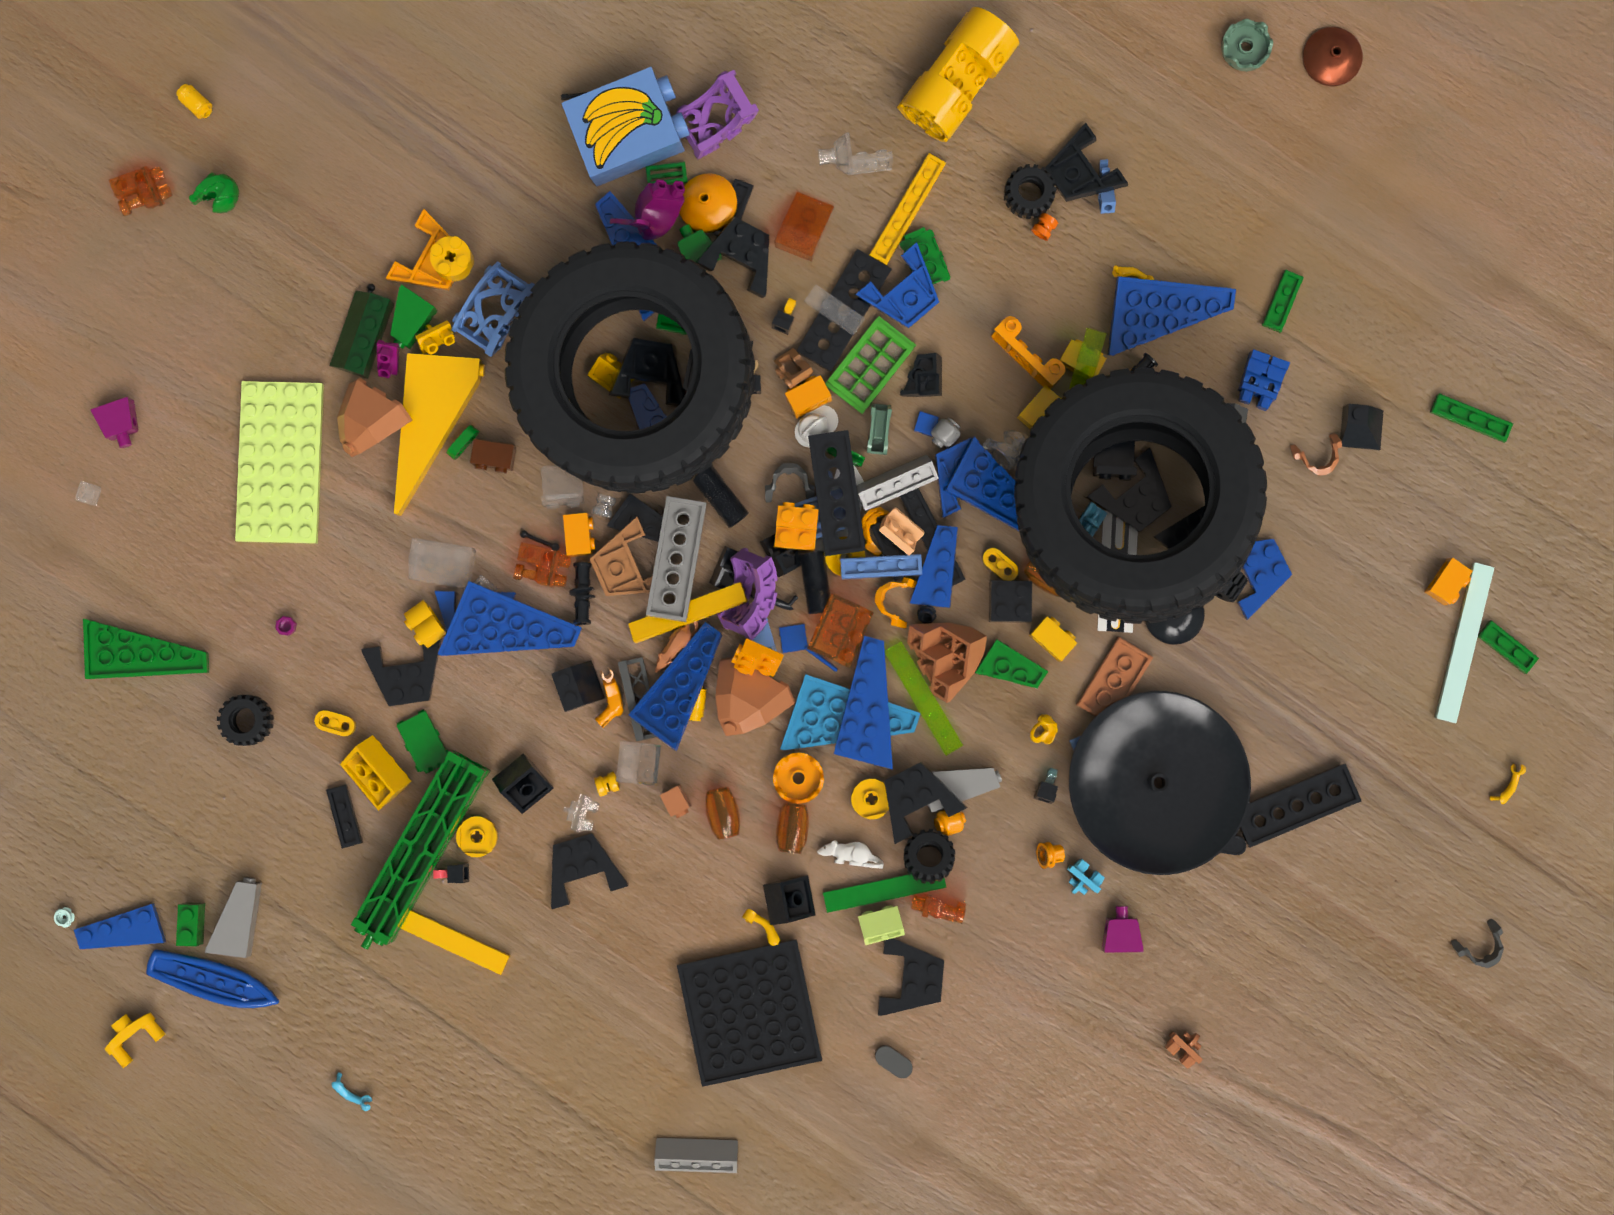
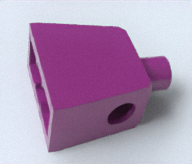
[91,397,138,448]
[1102,906,1144,953]

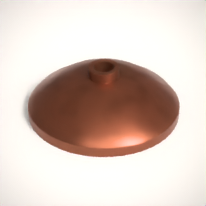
[1302,27,1363,86]

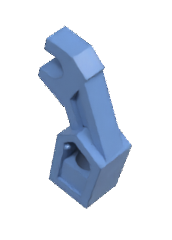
[1098,159,1116,214]

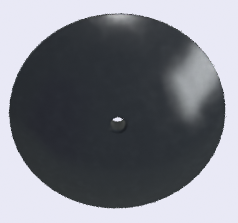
[1069,691,1251,875]

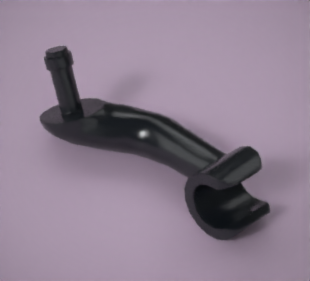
[750,594,798,610]

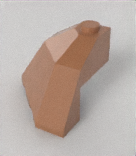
[337,378,412,457]
[907,623,987,703]
[715,657,795,736]

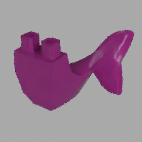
[610,179,685,240]

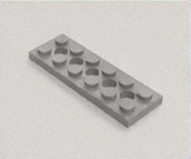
[646,496,707,622]

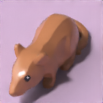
[655,621,699,673]

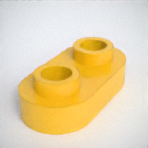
[982,548,1018,581]
[314,710,356,736]

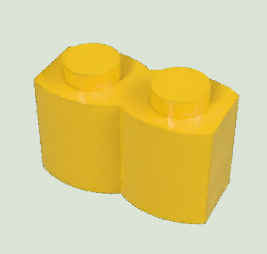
[404,600,447,648]

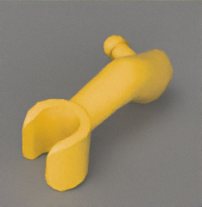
[1112,265,1154,280]
[1490,764,1526,804]
[742,909,780,946]

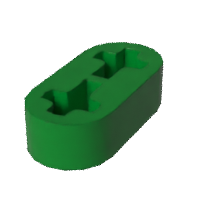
[446,425,479,460]

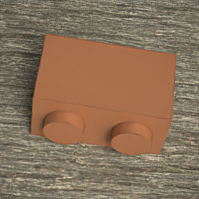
[660,785,691,818]

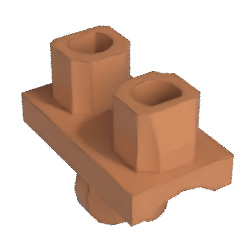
[1165,1031,1203,1069]

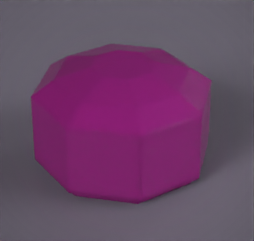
[275,616,297,636]

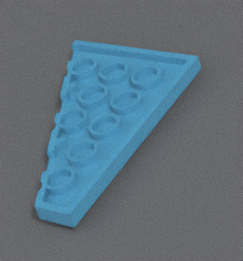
[780,674,921,750]

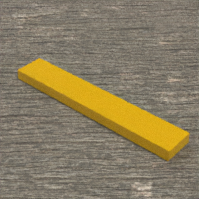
[869,153,946,266]
[628,582,748,643]
[401,910,510,975]

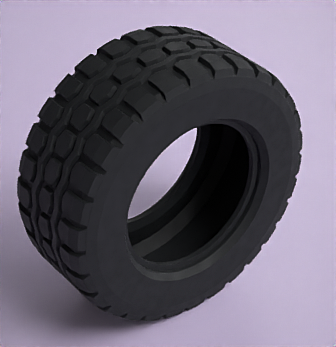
[505,241,755,493]
[1014,368,1267,624]

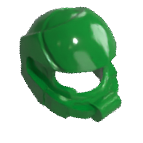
[189,172,239,214]

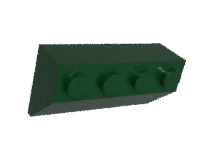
[329,291,394,379]

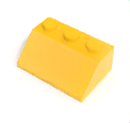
[340,735,412,811]

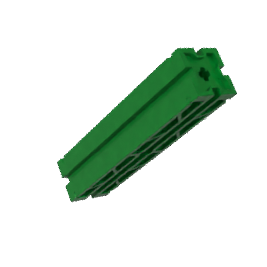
[351,751,491,950]

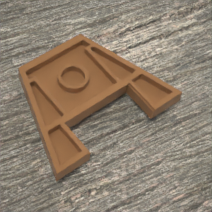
[590,516,653,596]

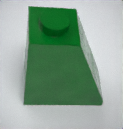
[390,284,438,350]

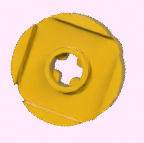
[851,779,889,819]
[456,816,498,857]

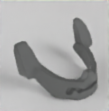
[765,463,815,503]
[1451,919,1504,968]

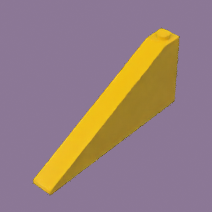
[394,353,485,516]

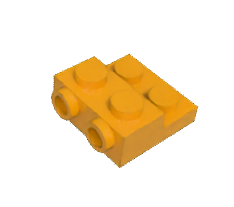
[774,502,819,551]
[731,638,784,677]

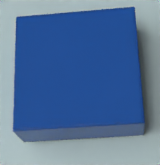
[914,411,939,437]

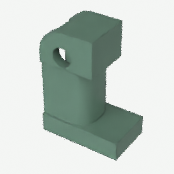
[867,403,892,455]

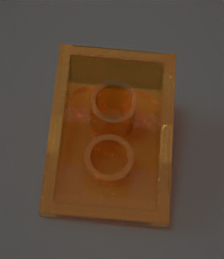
[775,192,834,262]

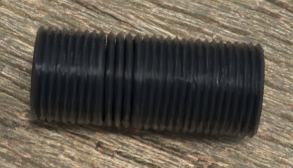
[693,465,749,528]
[799,551,833,614]

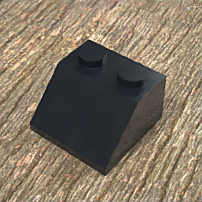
[551,660,605,712]
[492,753,554,814]
[763,875,816,925]

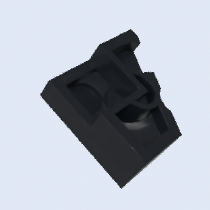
[900,353,942,397]
[760,533,801,577]
[709,546,739,589]

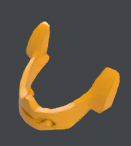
[861,507,889,557]
[875,577,917,628]

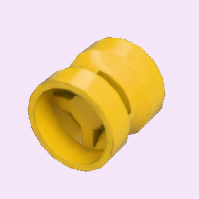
[594,771,620,797]

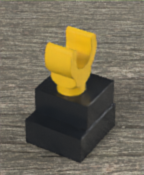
[772,298,796,335]

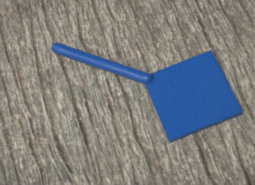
[779,624,838,672]

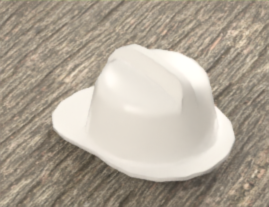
[794,405,838,448]

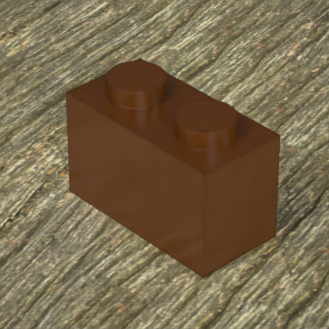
[470,439,516,474]

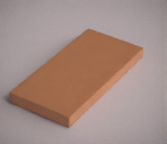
[1076,636,1153,717]

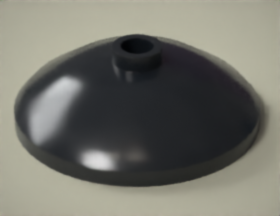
[1145,606,1205,645]

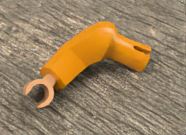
[595,667,624,728]

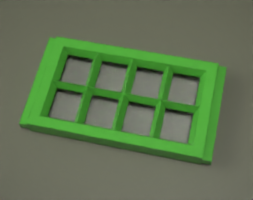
[825,316,916,414]

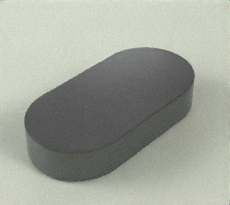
[875,1045,913,1078]

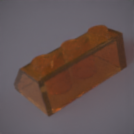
[807,593,874,668]

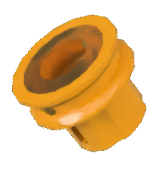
[1036,842,1065,869]

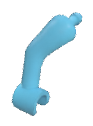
[331,1072,372,1111]

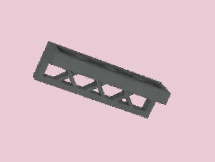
[618,657,656,742]

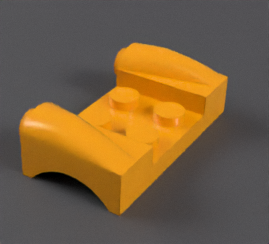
[991,316,1066,389]

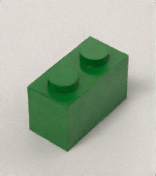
[176,903,205,947]

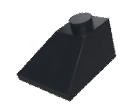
[1340,404,1384,451]

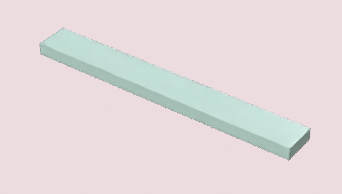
[1435,562,1495,723]

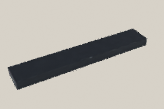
[900,488,966,586]

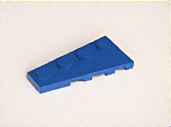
[628,383,667,430]
[910,525,958,608]
[74,903,166,949]

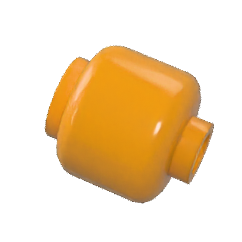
[934,810,966,836]

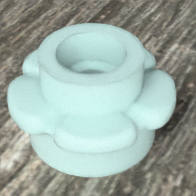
[54,907,75,928]

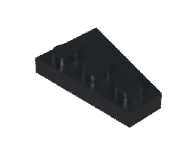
[607,493,663,542]

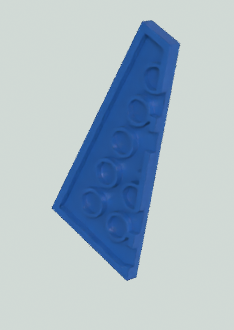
[629,622,722,752]

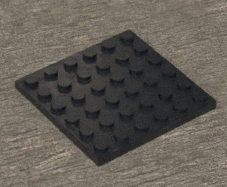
[677,939,822,1087]

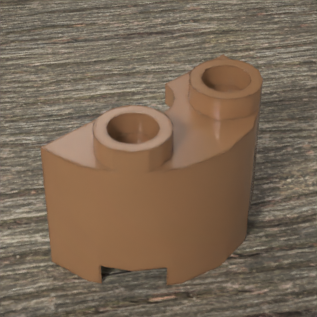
[774,348,813,389]

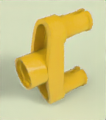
[104,1012,166,1068]

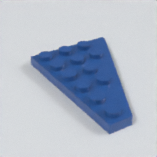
[1108,276,1236,356]
[437,581,582,656]

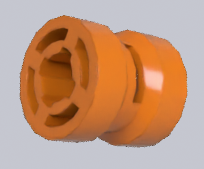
[1031,213,1059,241]

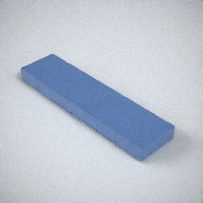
[840,554,923,580]

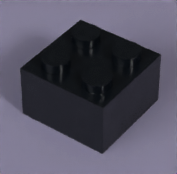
[989,580,1032,623]

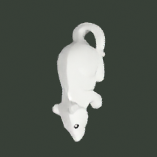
[817,840,884,869]

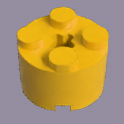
[430,236,474,281]

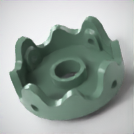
[1221,19,1273,72]

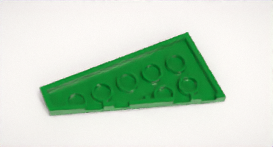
[83,619,209,679]

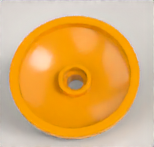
[679,173,737,233]

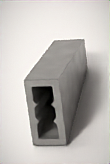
[928,768,1002,813]
[205,877,262,958]

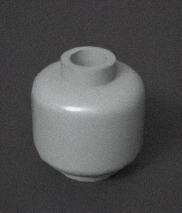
[931,418,961,448]

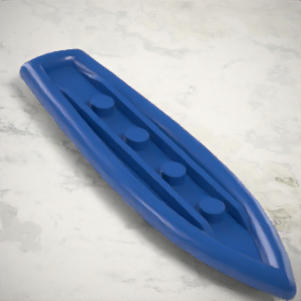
[146,950,279,1008]

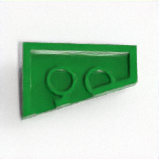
[975,639,1048,689]

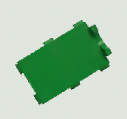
[900,227,951,285]
[396,709,448,774]

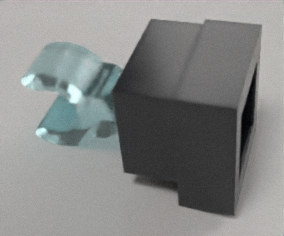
[1034,768,1058,804]

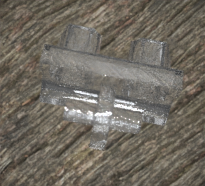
[563,793,599,833]

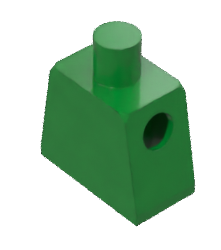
[677,224,722,262]

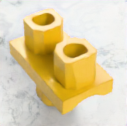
[415,320,455,355]

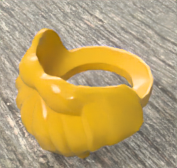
[1030,714,1058,744]

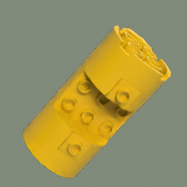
[897,7,1019,142]

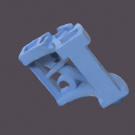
[452,261,535,357]

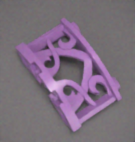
[676,70,759,160]
[717,547,778,640]

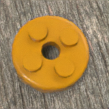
[773,753,824,804]

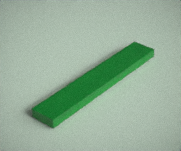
[823,874,946,913]

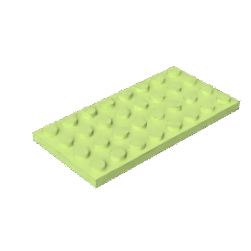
[235,381,324,544]

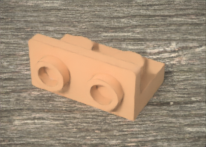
[879,507,925,556]

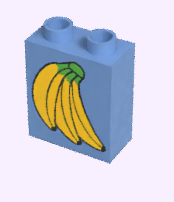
[561,67,690,186]

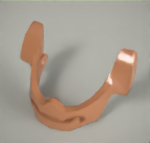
[1290,433,1342,475]

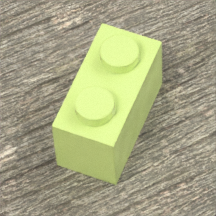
[858,905,905,945]

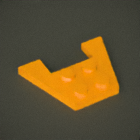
[386,209,454,290]

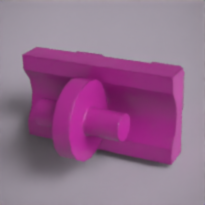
[377,340,399,378]

